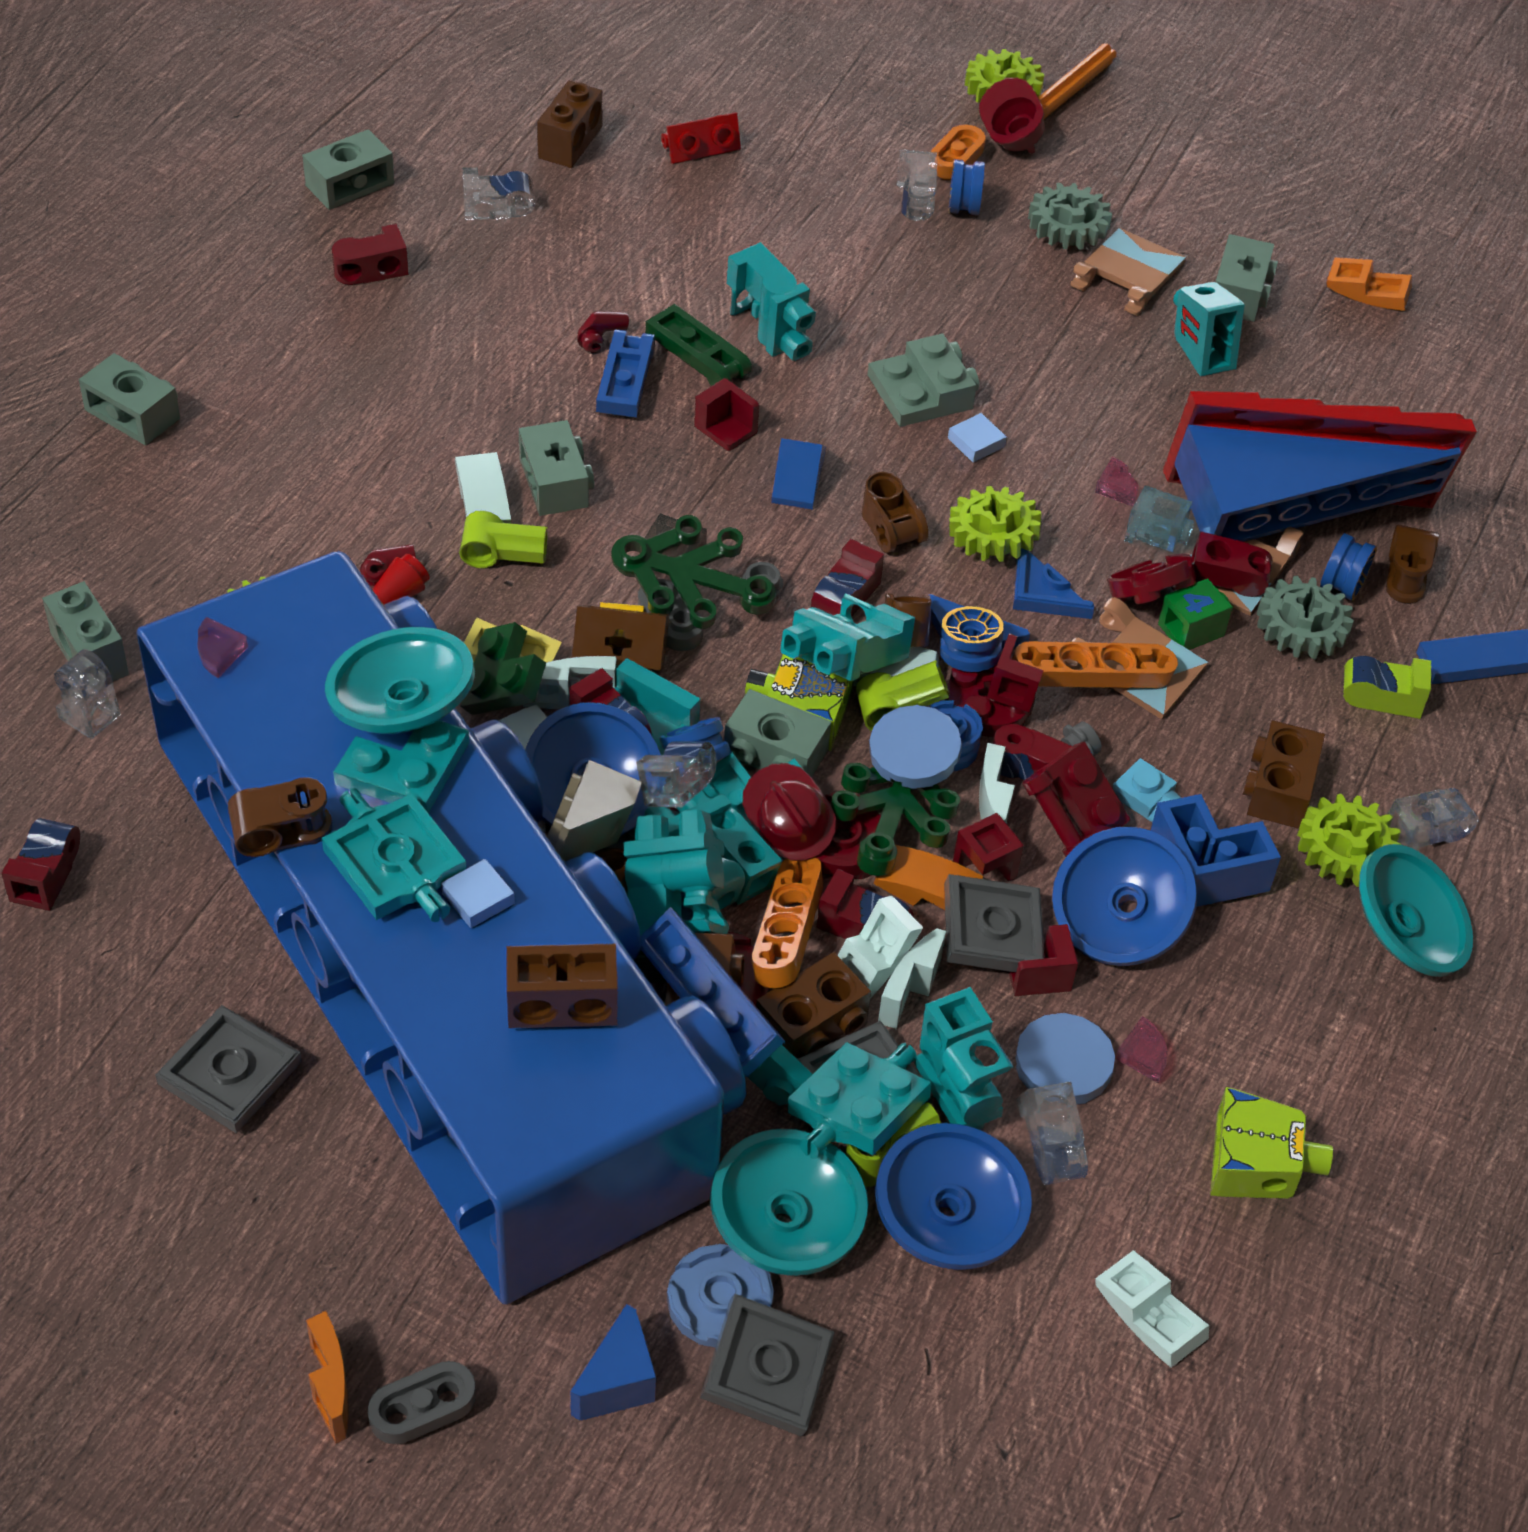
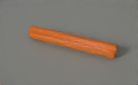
[1038,44,1117,119]

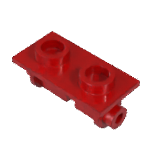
[661,112,741,164]

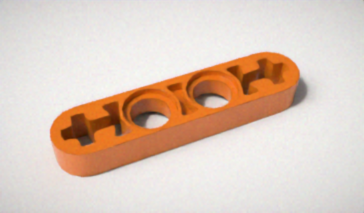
[1012,641,1178,688]
[752,857,823,988]

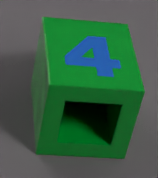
[1158,578,1233,650]

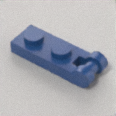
[596,329,655,417]

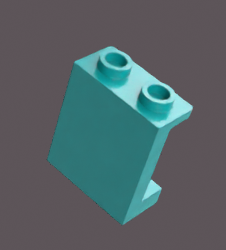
[614,658,701,766]

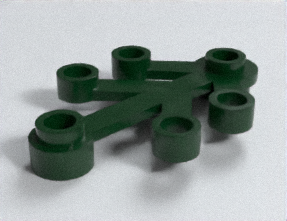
[611,515,776,629]
[831,763,960,876]

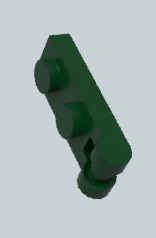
[645,303,752,386]

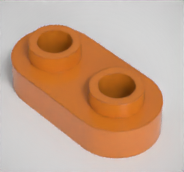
[929,125,986,180]

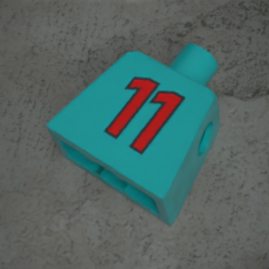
[1173,282,1245,376]

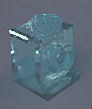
[1124,485,1195,552]

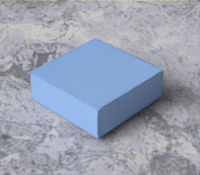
[948,413,1006,462]
[441,859,515,928]

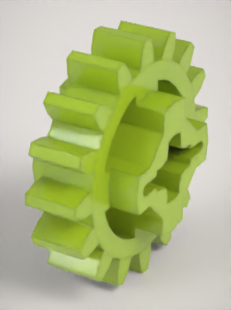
[965,49,1044,103]
[949,486,1041,562]
[1297,794,1402,887]

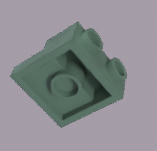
[867,333,979,427]

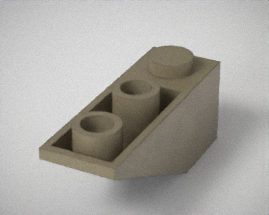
[547,760,642,862]

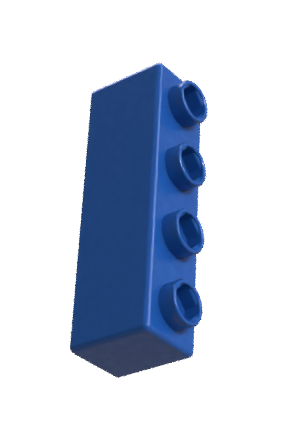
[137,551,746,1305]

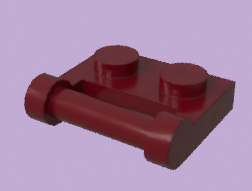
[1022,741,1131,857]

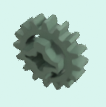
[1028,183,1112,249]
[1256,576,1354,659]

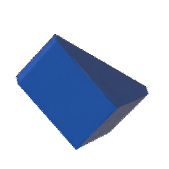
[771,438,826,510]
[570,1304,656,1421]

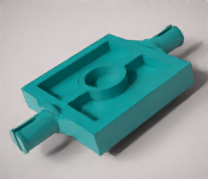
[322,788,466,922]
[788,1042,931,1158]

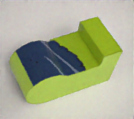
[1343,656,1431,719]

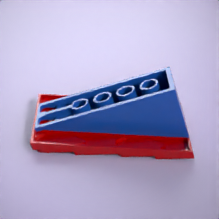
[1163,391,1477,542]

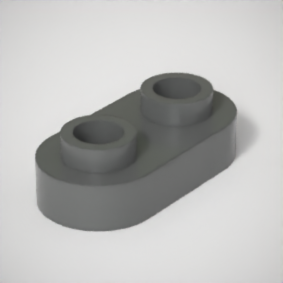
[638,579,704,651]
[368,1361,476,1444]

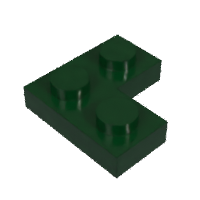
[460,622,546,715]

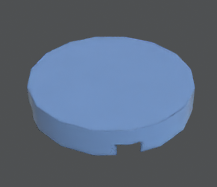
[869,705,962,789]
[1015,1013,1115,1105]
[667,1244,774,1347]

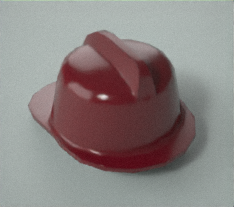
[979,78,1045,154]
[742,763,836,861]

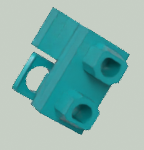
[727,242,816,361]
[780,593,915,681]
[644,785,783,910]
[624,809,729,936]
[914,987,1013,1130]

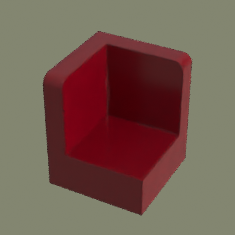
[694,378,759,451]
[987,634,1044,712]
[953,813,1024,881]
[1009,924,1078,996]

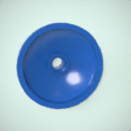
[525,702,663,836]
[1052,827,1197,966]
[875,1123,1032,1270]

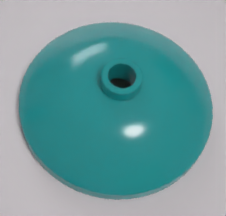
[325,627,475,734]
[1359,844,1473,977]
[710,1129,868,1276]

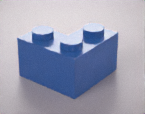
[1150,794,1281,907]

